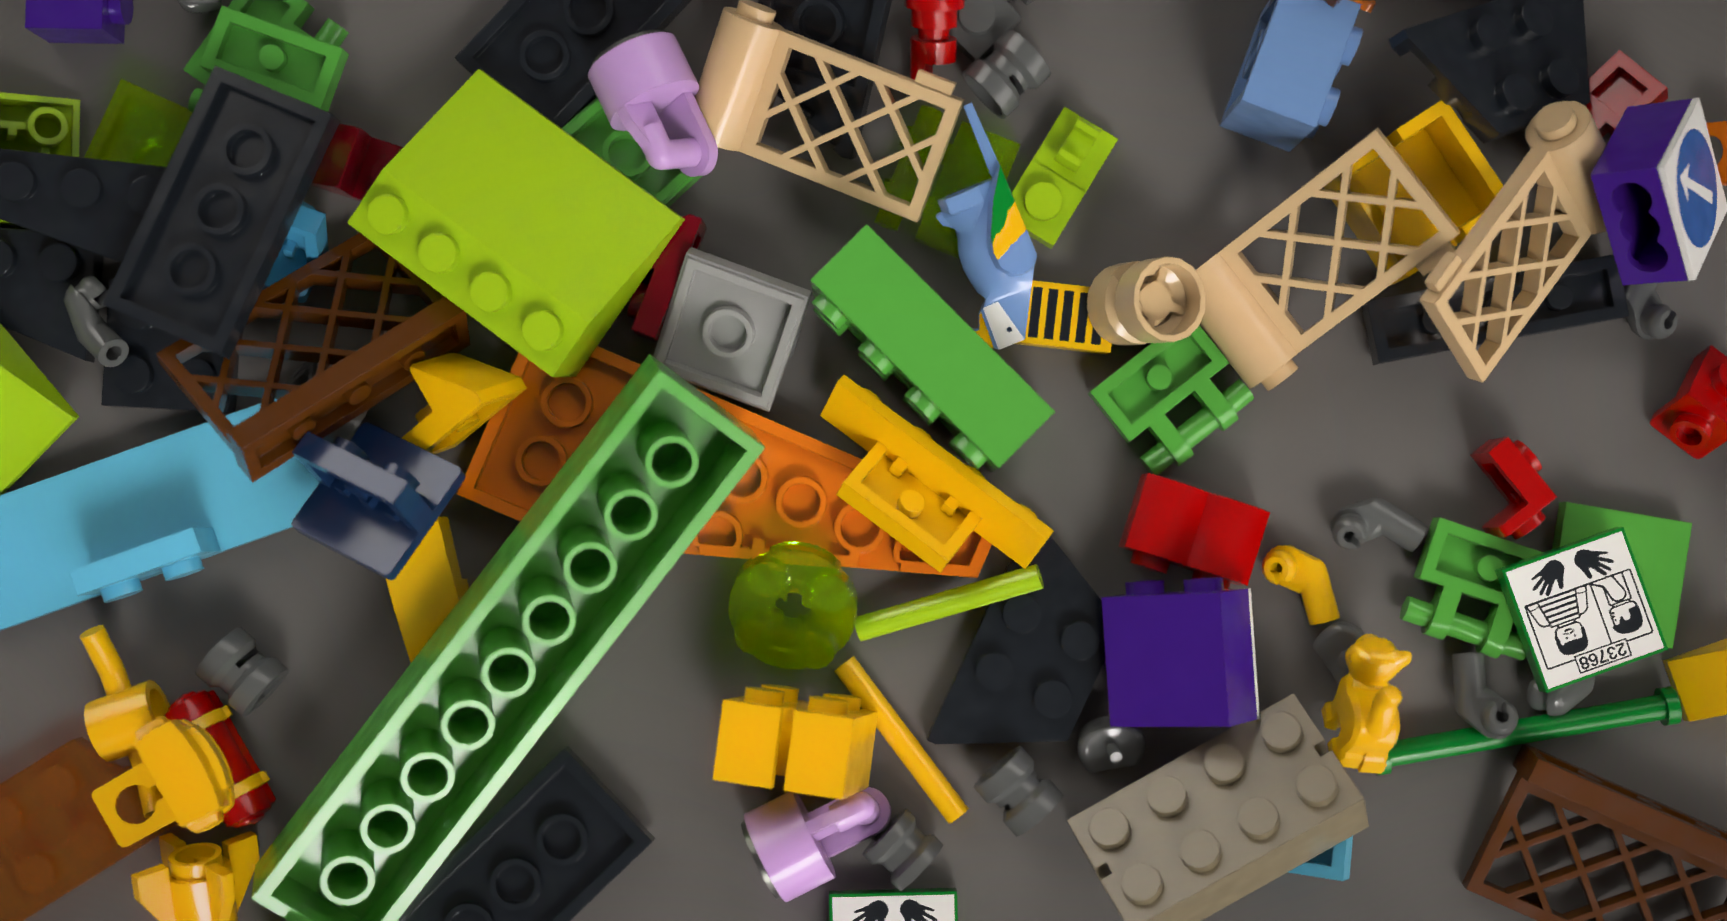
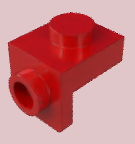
[1650,345,1727,459]
[1470,436,1557,540]

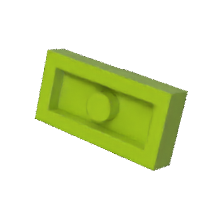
[1012,106,1118,249]

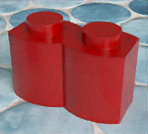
[1118,473,1270,589]

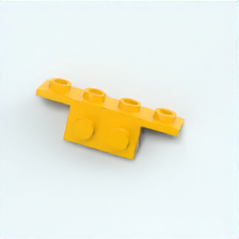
[820,375,1054,573]

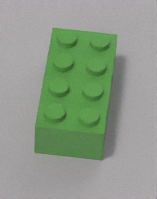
[810,224,1055,472]

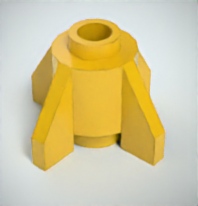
[131,831,260,921]

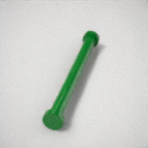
[1375,686,1682,776]

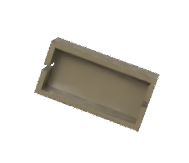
[1067,693,1369,921]

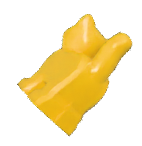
[1321,634,1412,774]

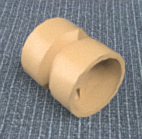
[1087,257,1206,346]

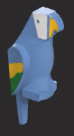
[936,102,1037,350]

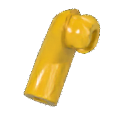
[1262,545,1340,625]

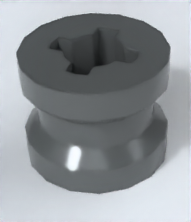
[863,808,943,891]

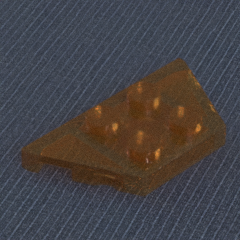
[0,737,179,921]

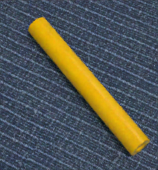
[834,656,969,824]

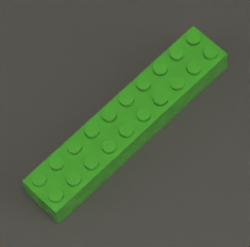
[251,354,765,921]

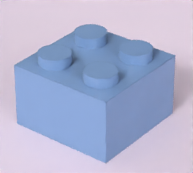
[1219,0,1363,152]

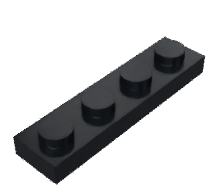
[1361,254,1629,365]

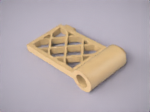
[694,0,965,222]
[1419,101,1607,383]
[1196,128,1460,391]

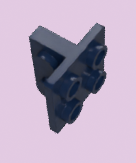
[291,422,465,580]

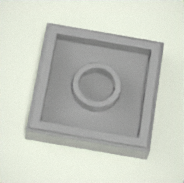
[653,247,812,412]

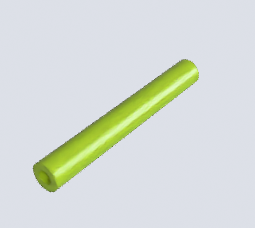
[854,564,1044,641]

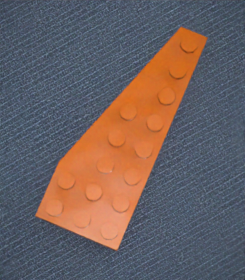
[457,346,992,578]

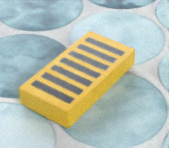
[1015,280,1112,355]

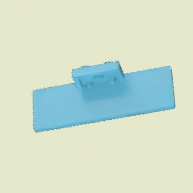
[0,399,319,631]

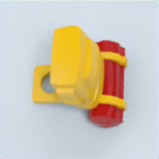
[92,689,276,847]

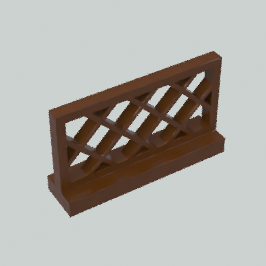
[156,232,470,483]
[1462,744,1727,921]

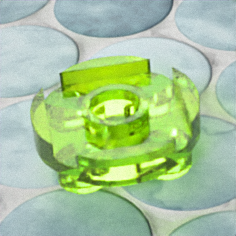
[728,541,858,669]

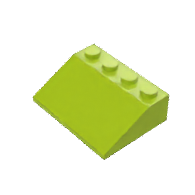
[347,69,685,377]

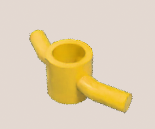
[79,625,170,819]

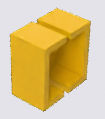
[1324,100,1504,286]
[712,684,878,800]

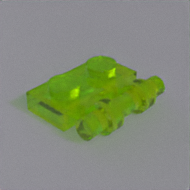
[874,105,1021,259]

